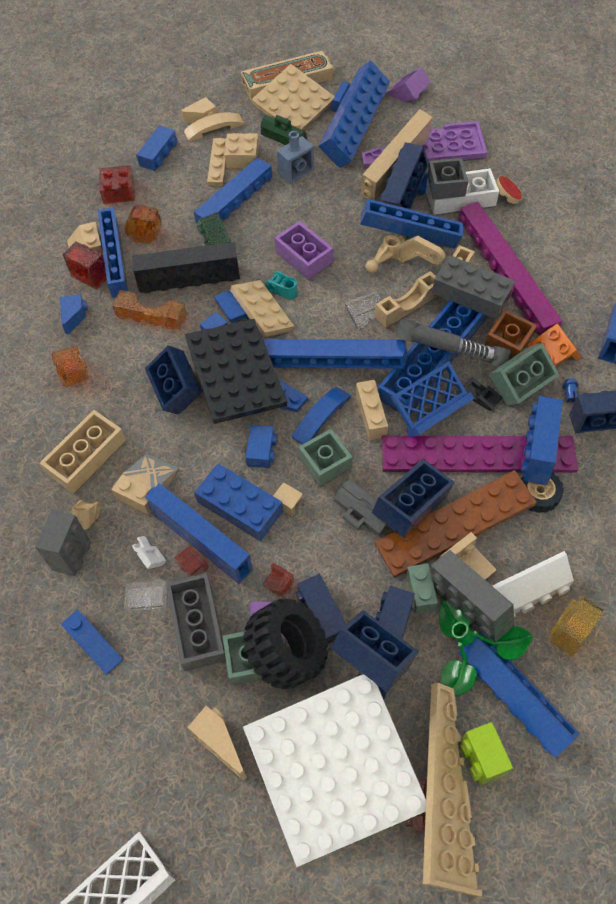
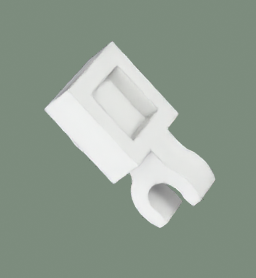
[132,536,166,569]

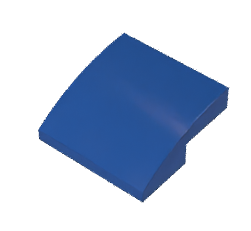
[214,291,250,324]

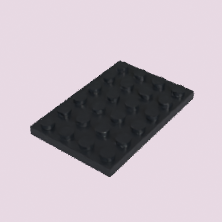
[185,318,287,424]

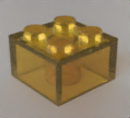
[550,595,604,656]

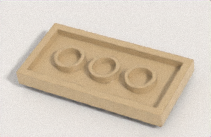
[230,280,294,338]

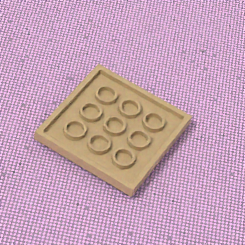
[252,64,335,131]

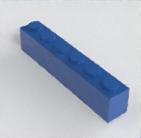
[194,158,272,231]
[360,198,463,248]
[97,207,129,297]
[458,632,580,758]

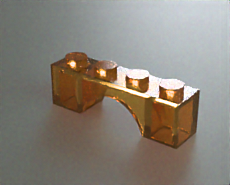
[112,290,187,330]

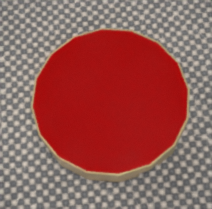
[496,175,522,204]

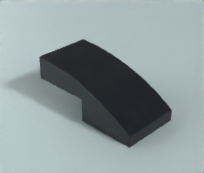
[463,377,503,411]

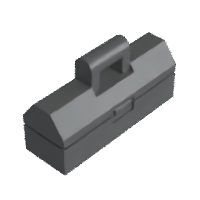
[334,479,389,536]

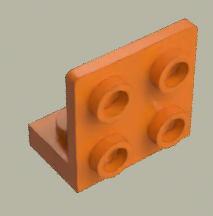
[528,323,582,366]

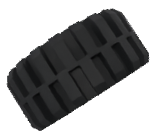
[243,598,328,690]

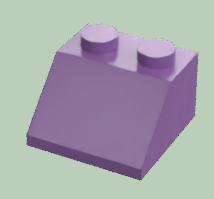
[387,67,430,103]

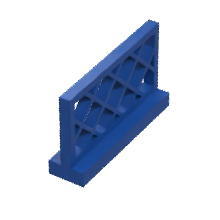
[391,361,474,437]

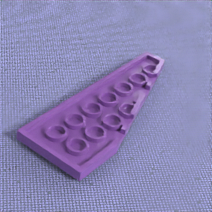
[362,121,487,169]

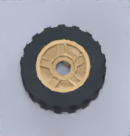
[521,472,564,513]

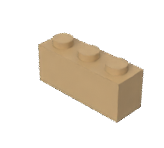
[356,380,388,440]

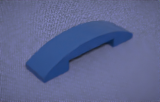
[292,387,351,445]

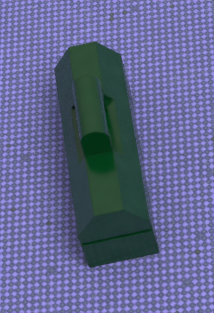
[260,115,307,145]

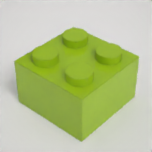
[459,722,513,786]

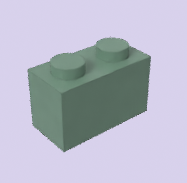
[407,563,438,614]

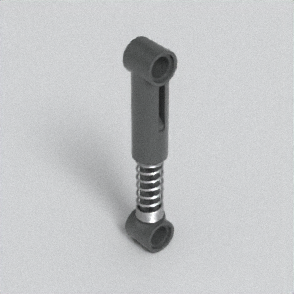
[395,318,511,367]

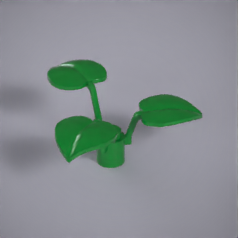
[439,601,533,697]

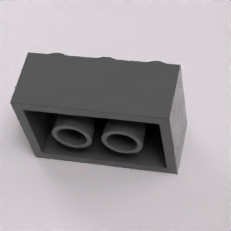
[35,510,91,576]

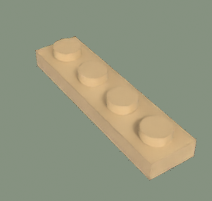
[207,138,226,186]

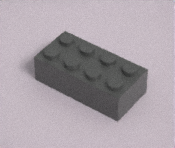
[432,255,515,320]
[431,550,514,642]
[166,573,226,671]

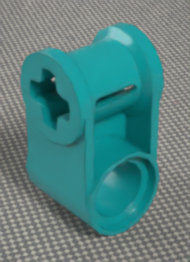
[265,271,298,299]

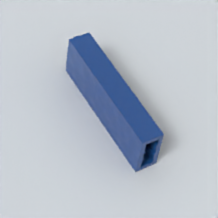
[145,483,253,584]

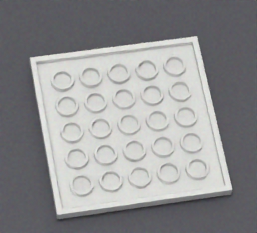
[243,674,426,867]

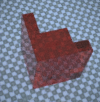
[175,545,209,575]
[263,562,294,598]

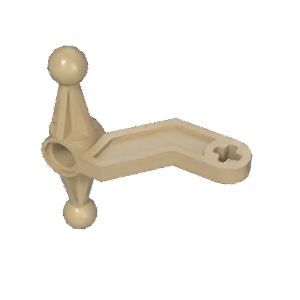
[365,234,445,273]

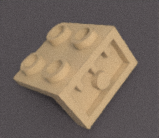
[440,532,496,580]

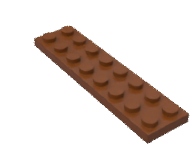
[374,470,537,578]

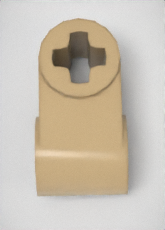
[72,500,101,530]

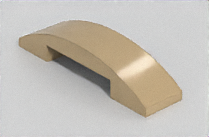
[184,112,245,142]

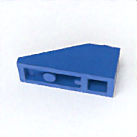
[61,609,123,675]

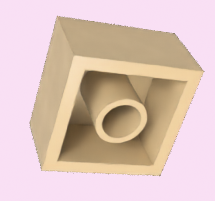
[225,133,259,169]

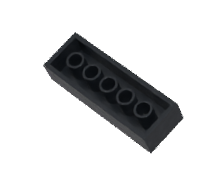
[132,242,240,293]

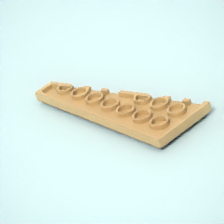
[423,683,482,897]

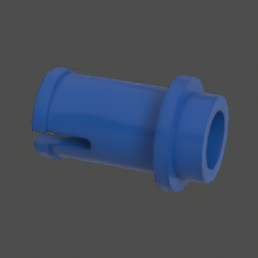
[563,378,578,403]

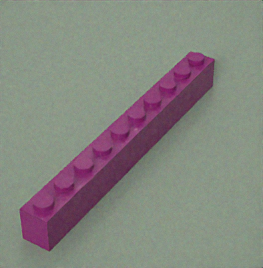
[458,202,562,336]

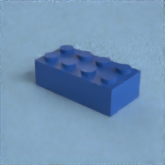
[521,396,563,485]
[194,463,283,542]

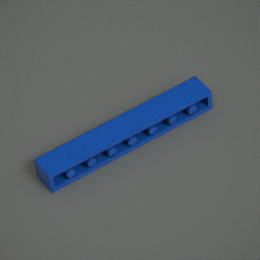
[263,339,407,369]

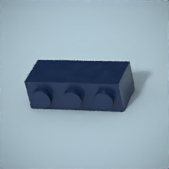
[295,573,346,643]

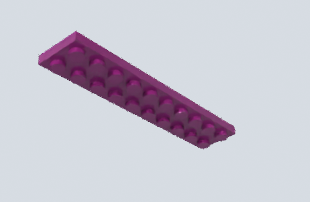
[382,436,578,473]

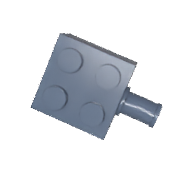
[277,131,314,184]

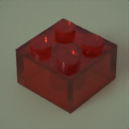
[99,165,135,204]
[62,241,107,290]

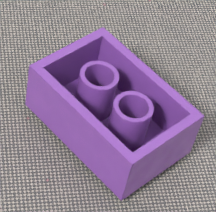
[274,221,333,280]

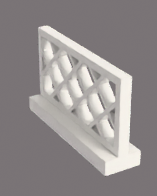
[61,832,175,904]

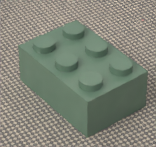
[489,343,559,405]

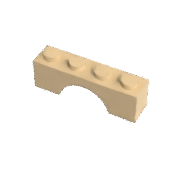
[375,271,438,328]

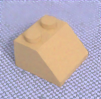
[67,222,104,265]

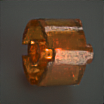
[124,205,162,244]
[51,345,89,387]

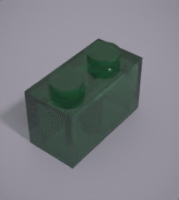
[197,212,231,246]

